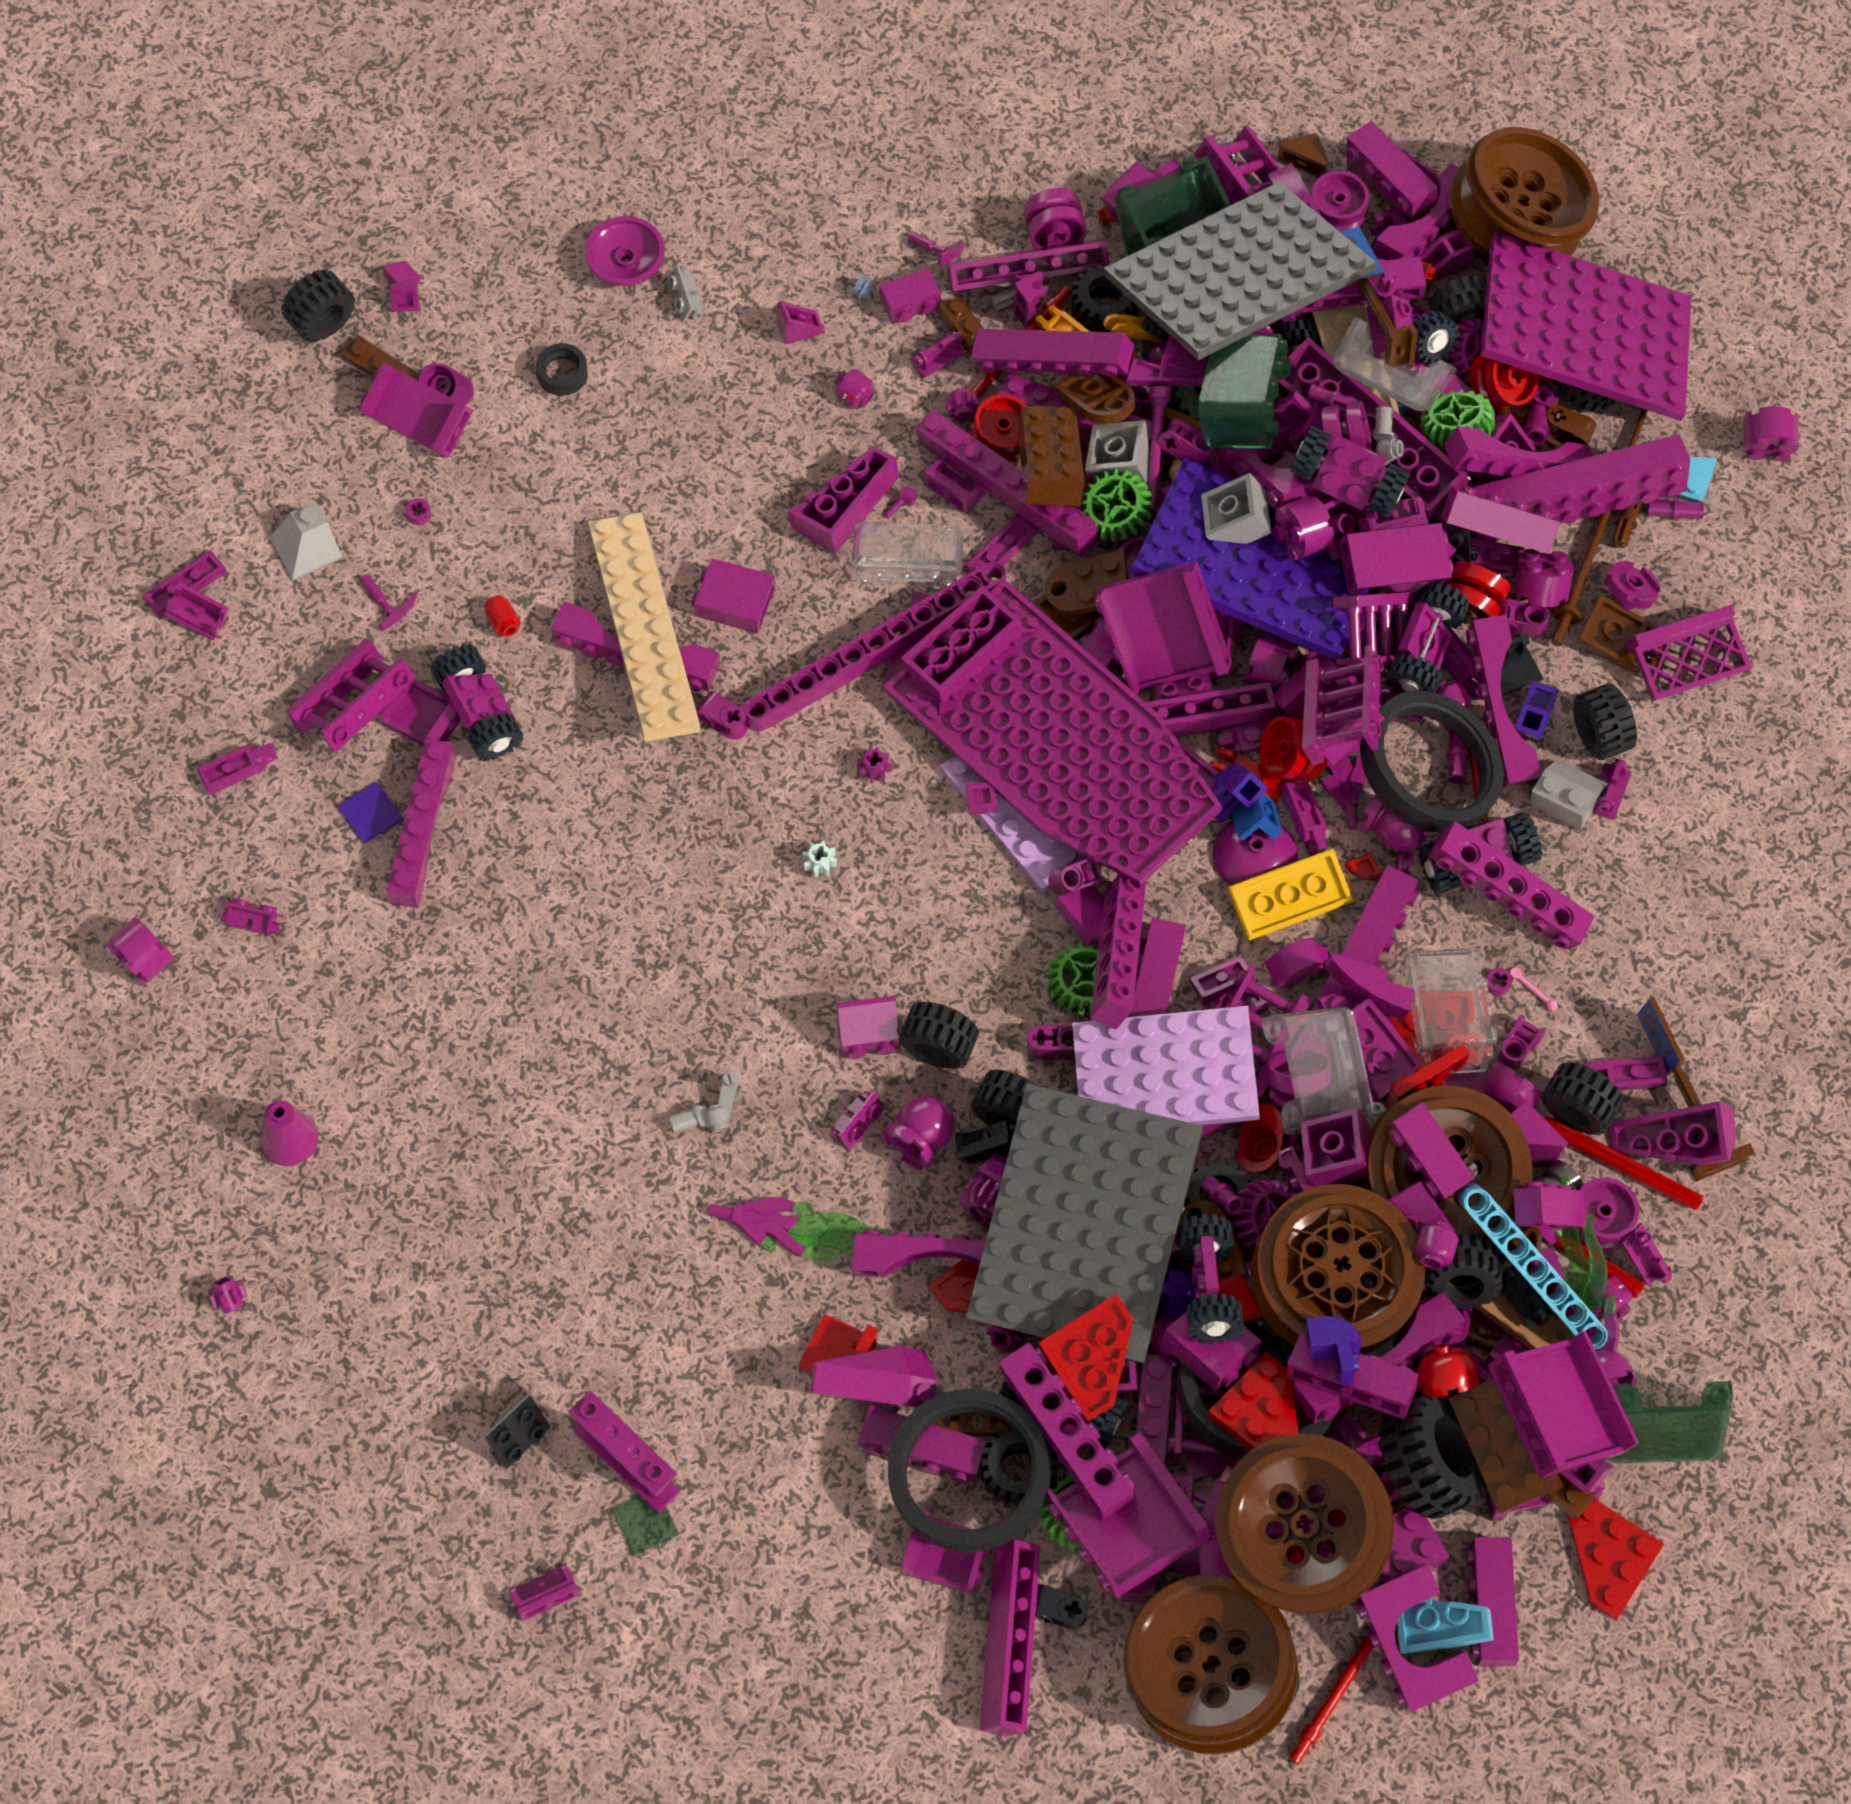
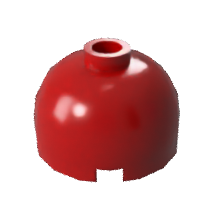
[1417,1343,1480,1397]

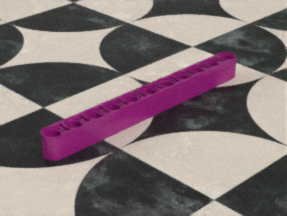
[744,562,1006,732]

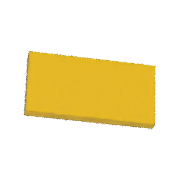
[1227,849,1354,941]

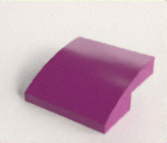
[1190,956,1269,1014]

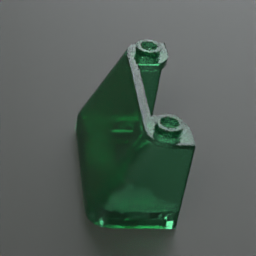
[1114,156,1231,256]
[1607,1381,1733,1463]

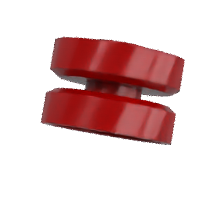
[1469,353,1539,410]
[970,394,1028,462]
[1444,561,1511,620]
[1259,716,1328,782]

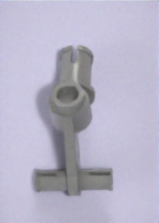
[1372,407,1403,466]
[669,1072,740,1133]

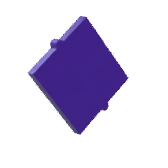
[337,782,404,843]

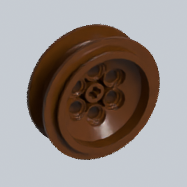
[1360,1085,1532,1241]
[1250,1184,1425,1355]
[1216,1434,1394,1614]

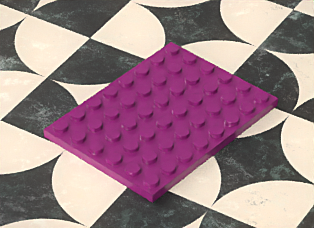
[1480,231,1691,421]

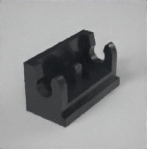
[955,1117,1016,1165]

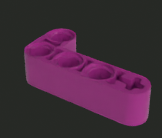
[1027,1025,1075,1060]

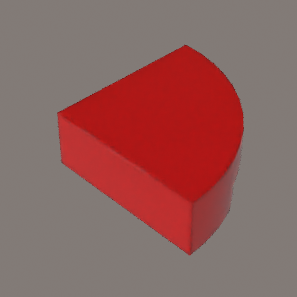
[1345,852,1383,881]

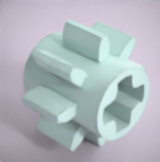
[802,841,837,878]

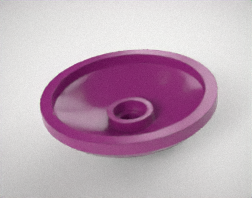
[585,216,665,286]
[1213,820,1298,886]

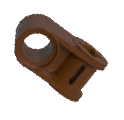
[1546,405,1597,445]

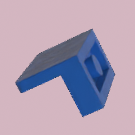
[1231,793,1282,841]

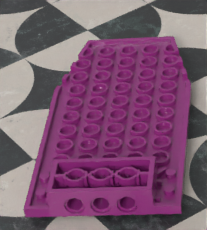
[883,579,1222,885]

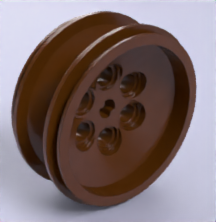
[1449,127,1599,258]
[1124,1575,1298,1755]

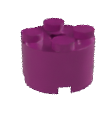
[1743,406,1799,462]
[1272,496,1334,561]
[1514,549,1574,607]
[1244,630,1298,693]
[105,916,175,985]

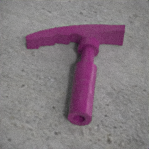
[908,231,965,265]
[360,575,418,632]

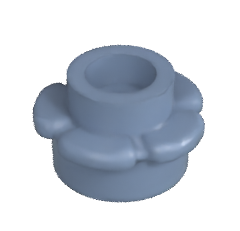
[851,275,874,300]

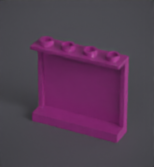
[1095,561,1232,695]
[1487,1330,1639,1479]
[1046,1433,1211,1598]

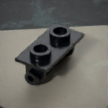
[1499,1266,1554,1330]
[1251,1317,1294,1368]

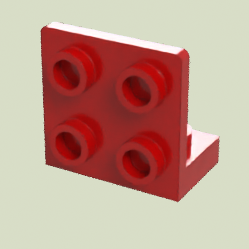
[799,1315,879,1374]

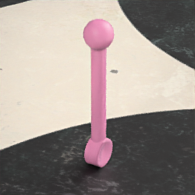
[1510,967,1558,1011]

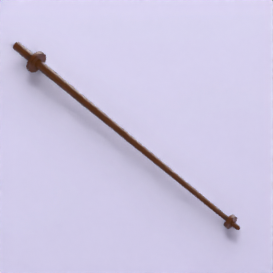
[1551,409,1648,646]

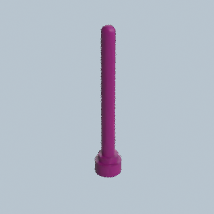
[1147,386,1171,516]

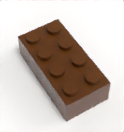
[1017,406,1085,507]
[1449,1379,1564,1514]

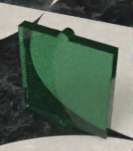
[611,1495,680,1556]

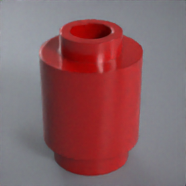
[484,595,521,637]

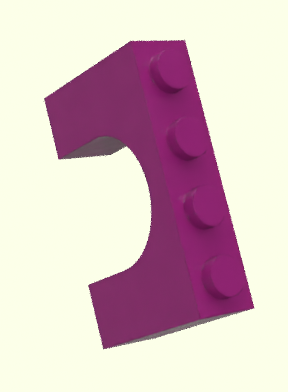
[1220,413,1330,509]
[1273,653,1385,765]
[1354,1563,1479,1712]

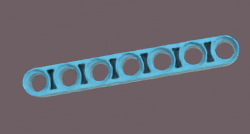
[1458,1183,1608,1349]

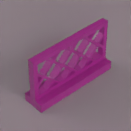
[1625,604,1752,702]

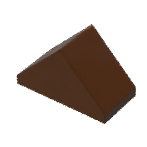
[1277,133,1329,178]

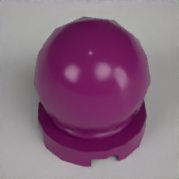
[1356,795,1429,852]
[880,1095,954,1171]

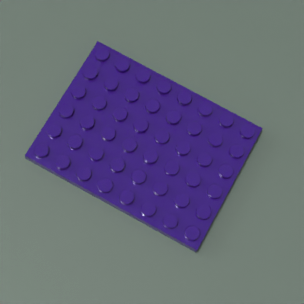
[1131,457,1369,661]

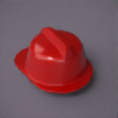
[1237,1104,1285,1173]

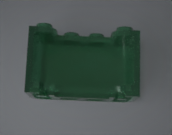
[1198,333,1291,448]

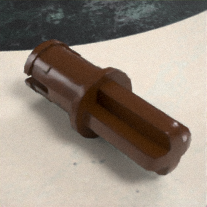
[1612,503,1642,548]

